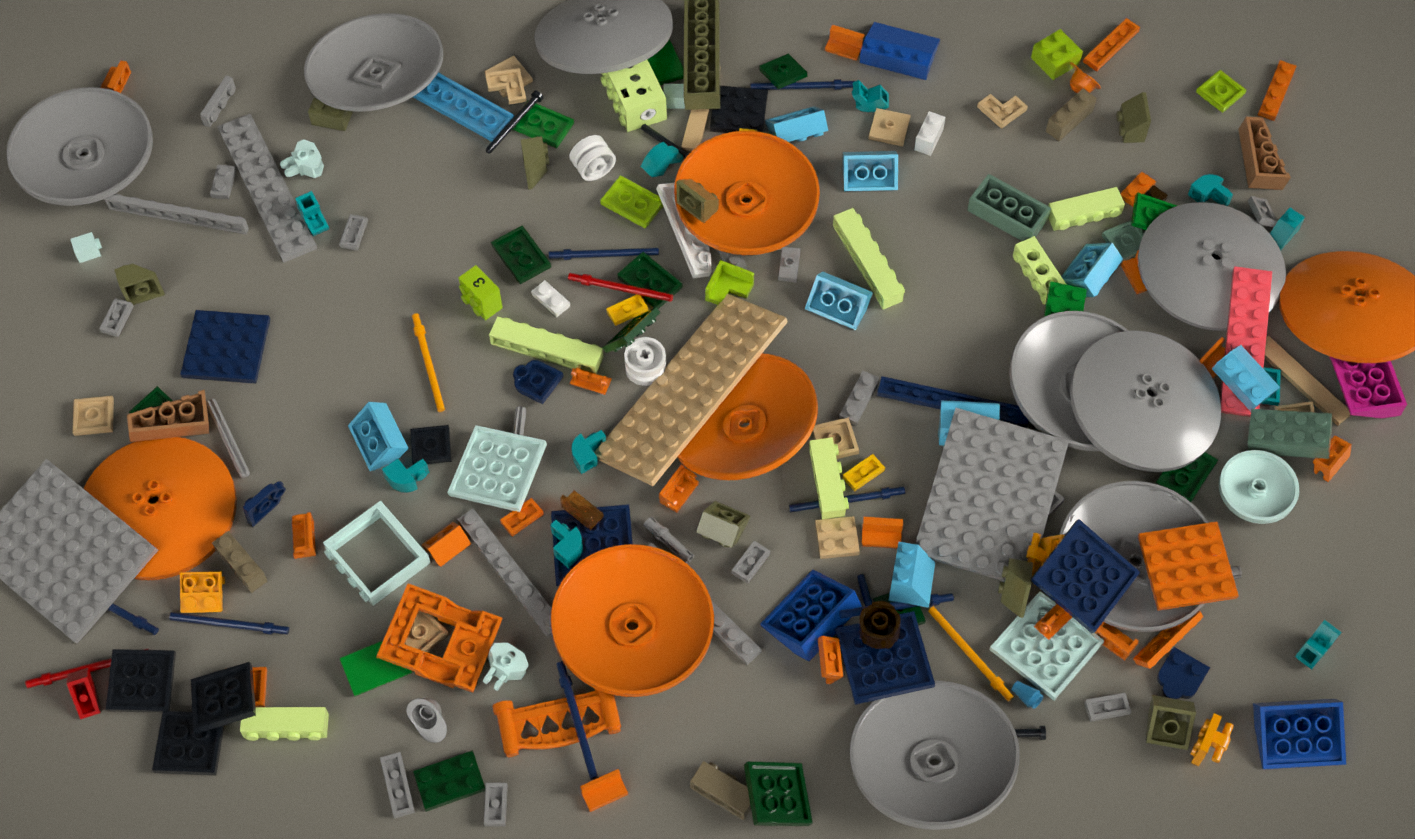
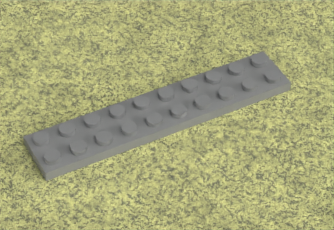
[217,114,317,263]

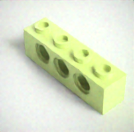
[1013,236,1066,305]

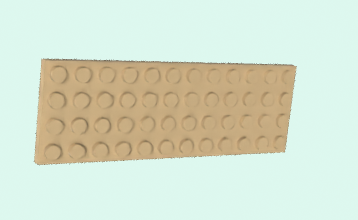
[594,294,788,486]

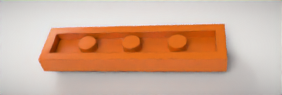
[1083,18,1140,72]
[1258,60,1297,121]
[1133,611,1203,669]

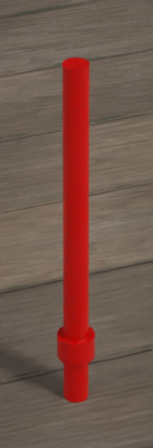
[568,273,673,302]
[25,649,149,689]

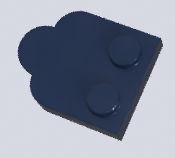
[513,360,564,404]
[243,481,286,527]
[1157,647,1210,699]

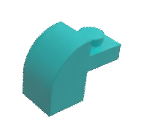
[852,80,889,112]
[640,142,683,177]
[1188,174,1233,206]
[295,191,329,237]
[572,430,606,474]
[382,459,429,493]
[550,520,583,569]
[1295,620,1342,670]

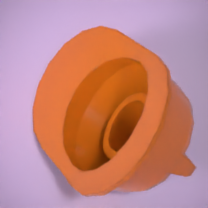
[1070,62,1101,93]

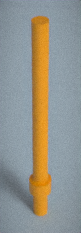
[412,313,445,412]
[928,606,1014,701]

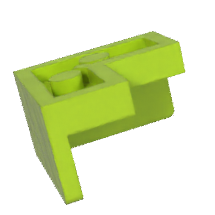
[705,260,754,305]

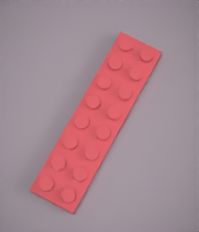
[1220,266,1272,417]

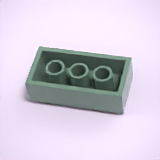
[967,174,1051,241]
[1248,409,1332,459]

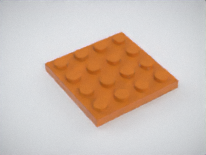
[1138,522,1239,611]

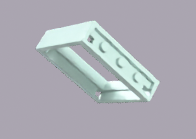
[323,501,430,606]

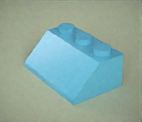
[765,106,828,143]
[842,151,898,191]
[1061,243,1123,297]
[805,272,873,330]
[1212,345,1280,412]
[938,400,1000,446]
[348,402,408,471]
[889,542,935,608]

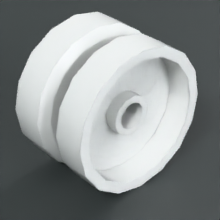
[569,135,616,181]
[624,337,666,386]

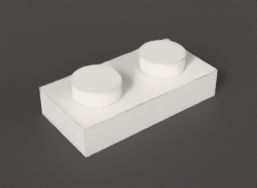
[531,280,570,317]

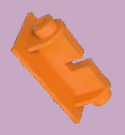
[570,367,612,395]
[1034,604,1072,640]

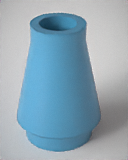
[1011,681,1043,709]

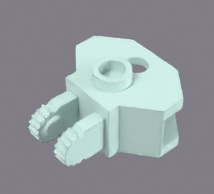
[280,139,324,178]
[483,643,529,691]

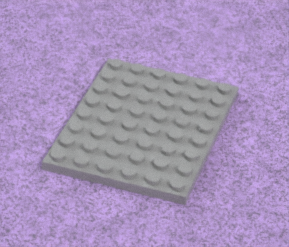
[915,408,1069,582]
[0,459,158,644]

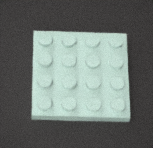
[447,425,547,512]
[989,591,1104,701]

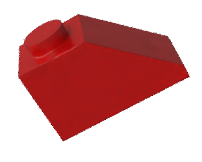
[66,668,101,720]

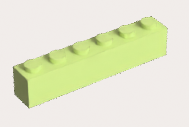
[833,208,905,309]
[489,316,604,374]

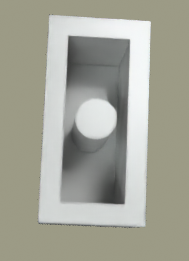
[914,111,945,156]

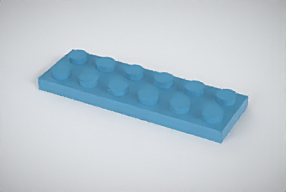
[413,73,515,142]

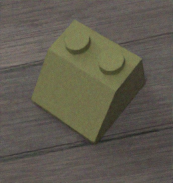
[1116,92,1151,143]
[308,98,353,131]
[521,136,550,190]
[676,179,719,223]
[114,263,165,305]
[696,501,750,548]
[998,558,1033,618]
[1146,695,1196,750]

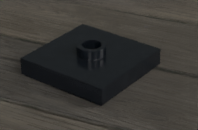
[410,425,452,465]

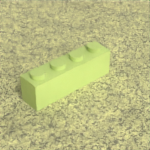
[1048,187,1125,231]
[809,437,849,519]
[240,707,329,741]

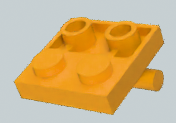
[1026,533,1064,576]
[180,571,225,613]
[1190,713,1234,766]

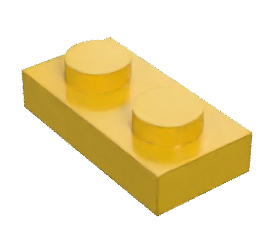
[606,294,648,326]
[842,454,885,492]

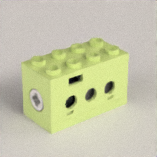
[600,60,667,132]

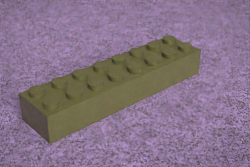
[684,0,720,110]

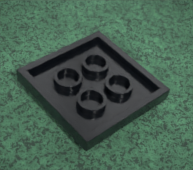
[710,85,768,133]
[105,649,176,713]
[190,662,256,734]
[152,711,224,776]

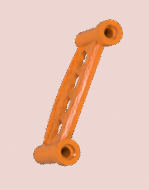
[492,688,621,757]

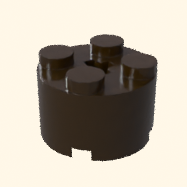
[859,601,901,649]

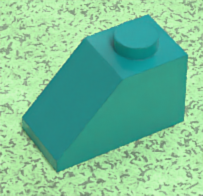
[1270,208,1305,251]

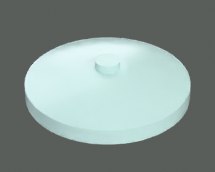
[1219,450,1299,524]

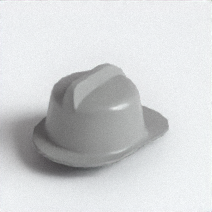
[407,697,447,743]

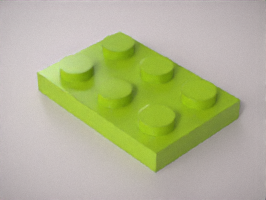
[600,175,663,229]

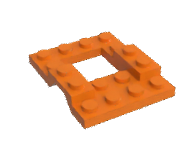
[377,583,503,693]

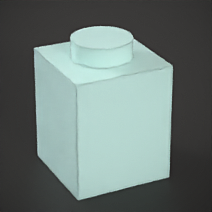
[663,84,685,109]
[71,232,102,263]

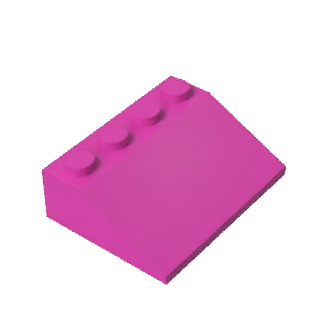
[1330,357,1407,418]

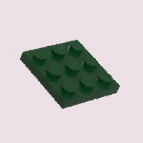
[744,761,813,826]

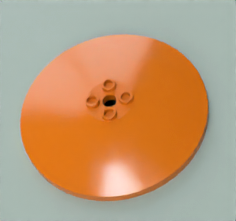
[674,131,820,255]
[1279,251,1415,363]
[677,353,818,480]
[83,437,237,580]
[551,544,714,697]

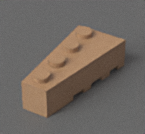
[1238,116,1291,190]
[127,389,209,442]

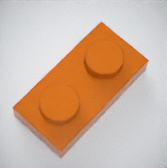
[1120,172,1156,207]
[500,497,544,537]

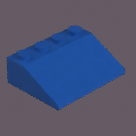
[860,22,940,80]
[760,570,862,662]
[1253,699,1346,769]

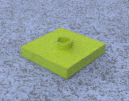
[1196,70,1247,113]

